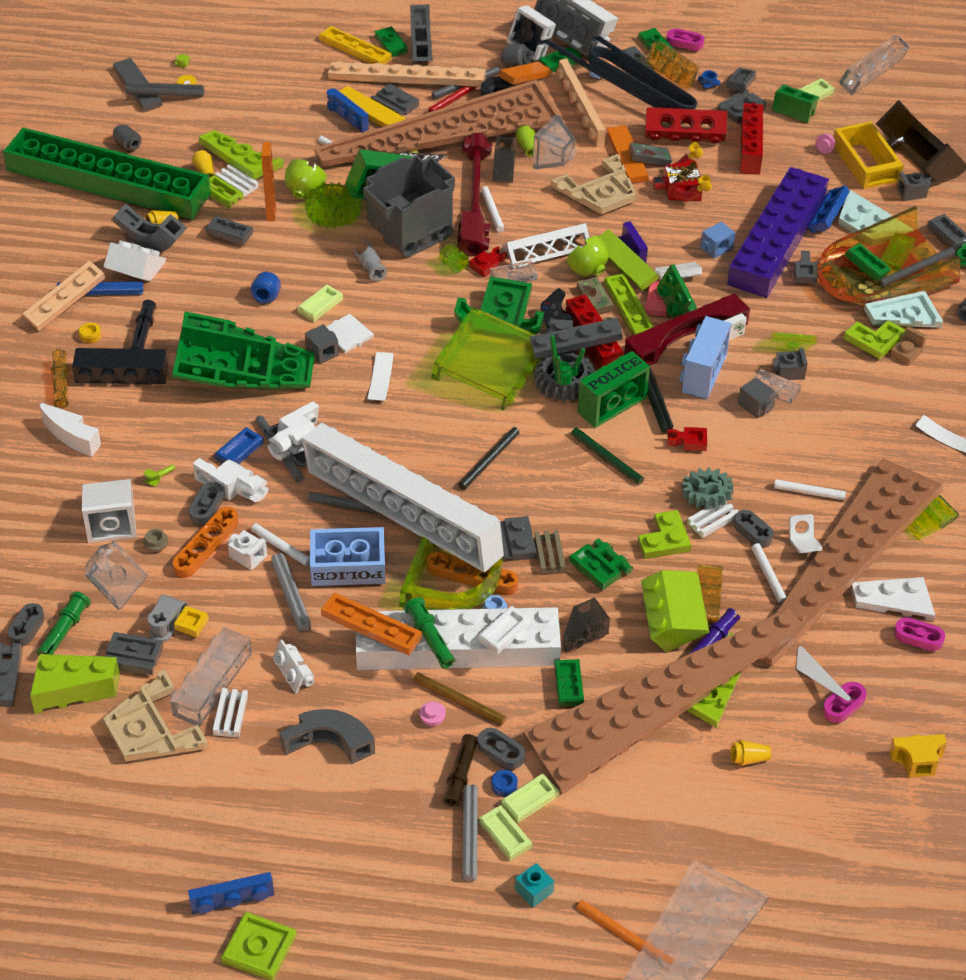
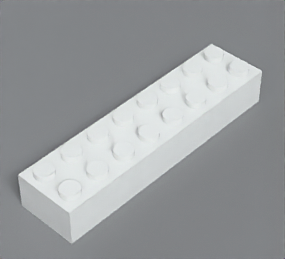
[356,607,561,670]

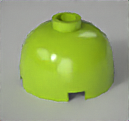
[285,159,327,199]
[566,235,609,277]

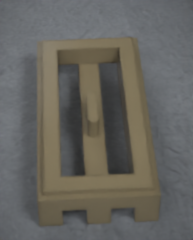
[534,530,566,574]

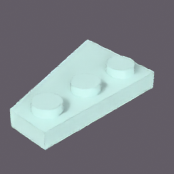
[864,291,943,328]

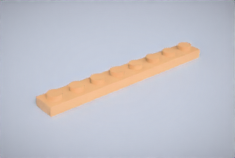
[328,61,486,87]

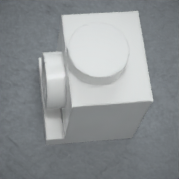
[228,530,267,571]

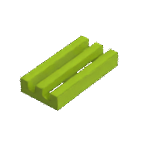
[209,175,244,208]

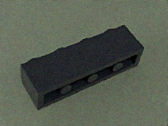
[72,348,168,384]

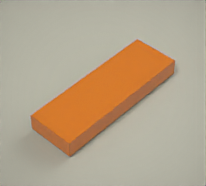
[499,62,552,85]

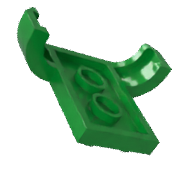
[454,276,544,339]

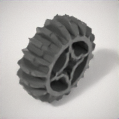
[534,351,594,403]

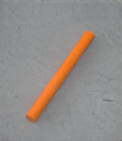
[576,900,675,970]

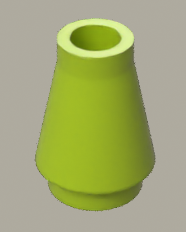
[515,126,537,157]

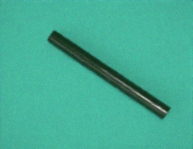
[571,427,644,485]

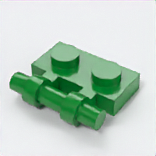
[570,538,633,590]

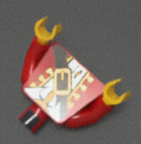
[653,142,712,202]

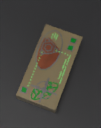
[577,277,614,314]

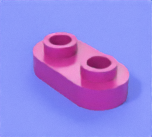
[666,29,705,51]
[894,618,945,651]
[823,682,867,723]

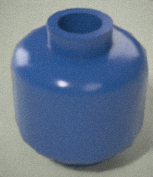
[250,271,281,304]

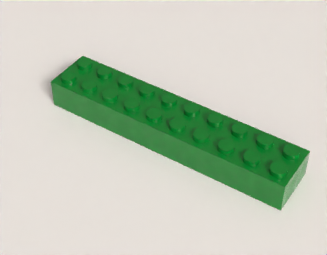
[3,127,211,220]

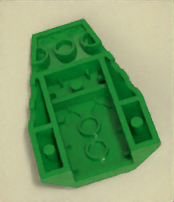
[172,311,315,390]

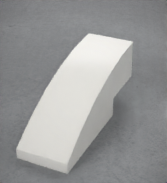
[40,403,101,457]

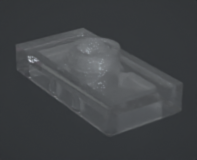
[490,260,538,282]
[754,369,801,404]

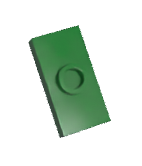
[374,26,408,57]
[638,28,674,59]
[539,46,582,73]
[844,243,891,282]
[554,659,584,707]

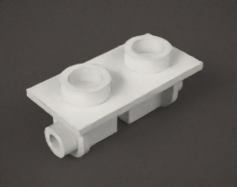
[273,640,315,694]

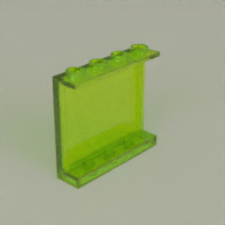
[431,307,541,411]

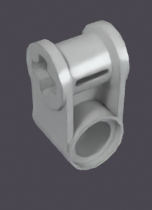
[148,594,188,643]

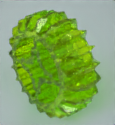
[305,181,362,229]

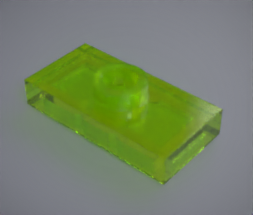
[881,233,916,271]
[770,332,817,348]

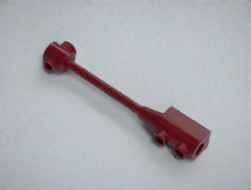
[457,133,492,257]

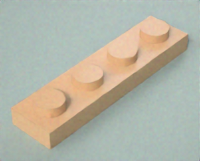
[23,261,105,331]

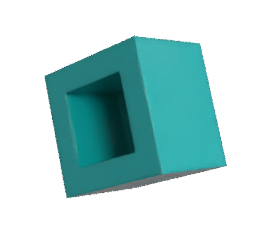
[515,863,555,908]

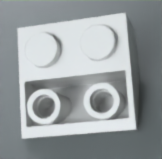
[104,240,166,281]

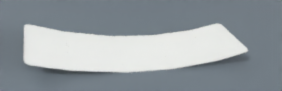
[367,352,394,401]
[916,415,966,453]

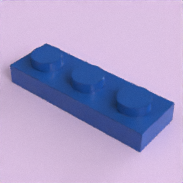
[807,185,850,233]
[188,872,274,914]

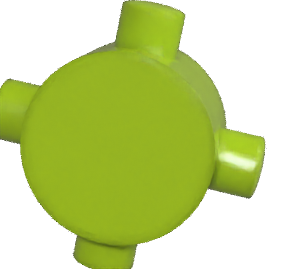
[174,54,191,67]

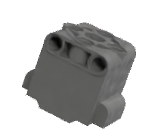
[363,155,455,257]

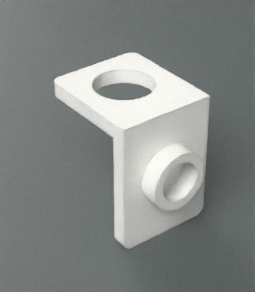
[789,514,822,553]

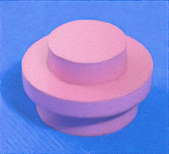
[815,134,835,154]
[420,702,446,727]

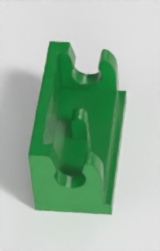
[771,84,819,123]

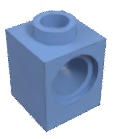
[700,222,735,259]

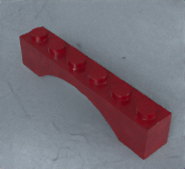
[624,293,750,366]

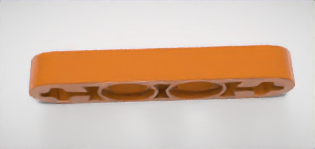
[173,507,238,578]
[427,551,518,595]

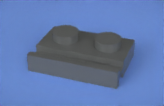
[371,83,419,116]
[718,89,767,124]
[500,516,536,562]
[105,632,164,675]

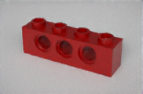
[740,103,763,175]
[645,107,727,143]
[565,294,623,370]

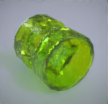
[439,244,469,273]

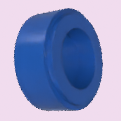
[491,770,518,797]

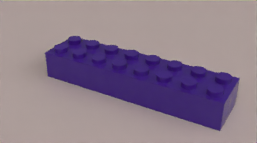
[727,167,829,298]

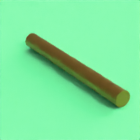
[413,672,506,725]

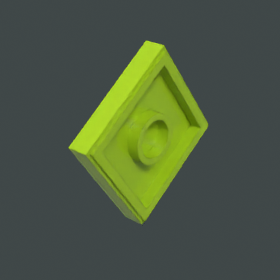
[221,911,297,980]

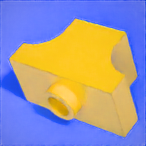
[889,734,947,778]

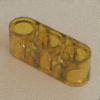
[646,42,699,88]
[697,563,723,625]

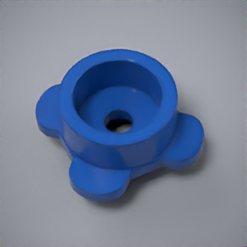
[698,70,720,88]

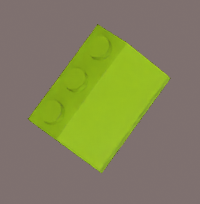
[641,570,710,653]

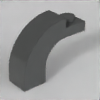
[410,4,432,62]
[111,204,187,252]
[280,709,375,764]

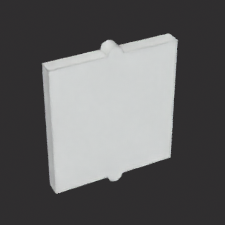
[326,314,374,353]

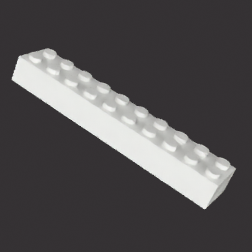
[302,423,504,573]

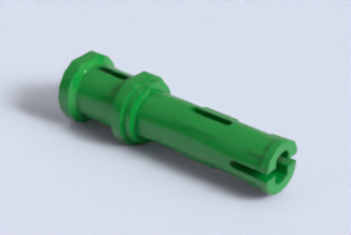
[36,591,91,656]
[404,597,456,669]

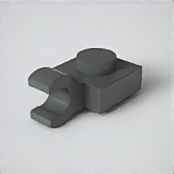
[794,251,818,284]

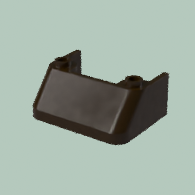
[876,100,966,183]

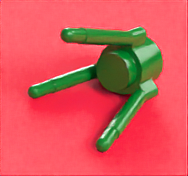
[550,335,585,386]

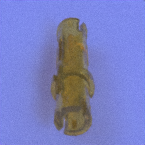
[50,349,69,409]

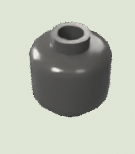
[501,44,531,68]

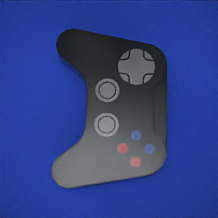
[540,288,574,328]

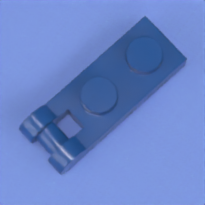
[327,88,369,133]

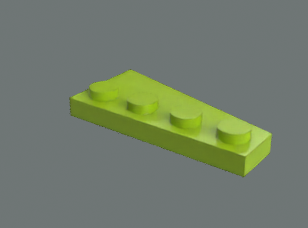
[199,130,284,180]
[686,632,741,728]

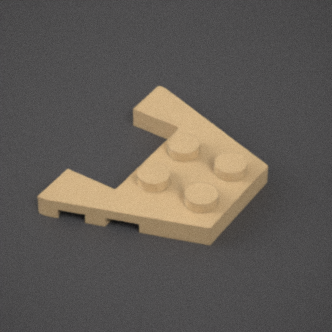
[551,154,636,215]
[103,670,208,762]

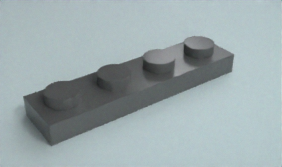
[530,318,623,359]

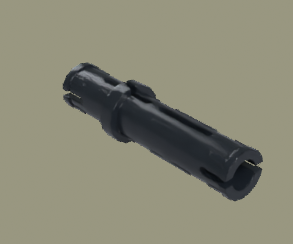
[129,300,156,349]

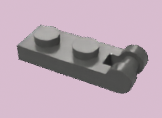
[0,643,23,707]

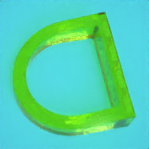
[399,536,502,610]

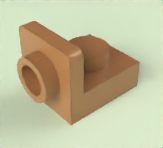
[890,326,926,366]

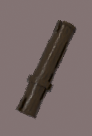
[442,734,478,807]

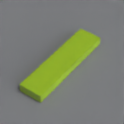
[599,229,659,291]
[604,274,654,335]

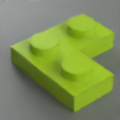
[843,320,905,359]
[638,510,691,559]

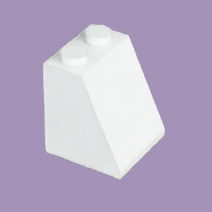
[82,479,137,543]

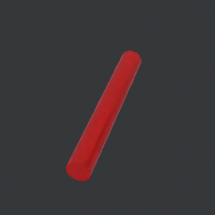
[428,86,476,112]

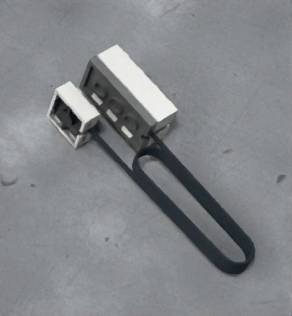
[507,0,698,109]

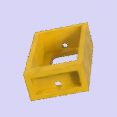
[834,121,904,189]

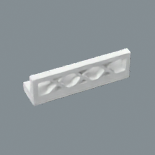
[502,223,590,268]

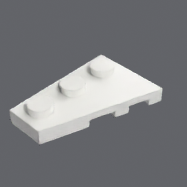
[850,577,935,622]

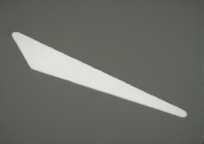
[796,646,851,701]

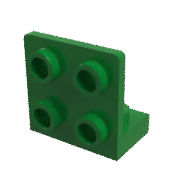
[657,264,698,319]

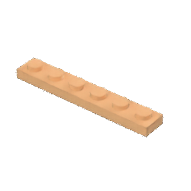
[557,59,606,147]

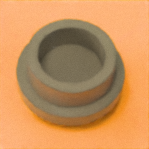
[143,529,168,552]

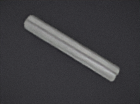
[271,553,311,632]
[462,785,478,881]

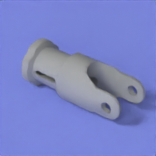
[353,240,387,281]

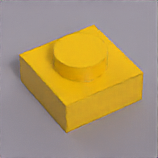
[174,606,209,638]

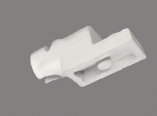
[267,401,319,460]
[193,458,269,502]

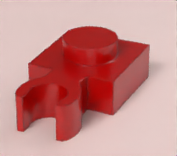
[469,246,506,277]
[667,427,707,451]

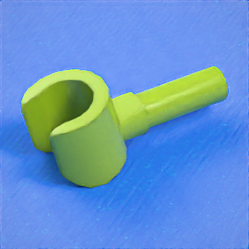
[144,464,175,486]

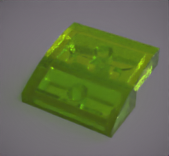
[907,495,959,540]

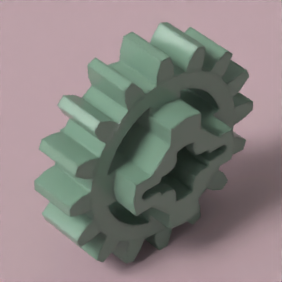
[682,467,734,509]

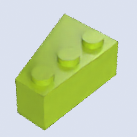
[30,654,120,714]

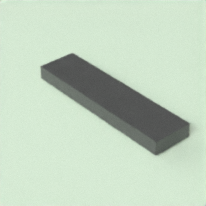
[113,58,163,112]

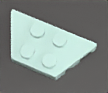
[838,190,913,244]

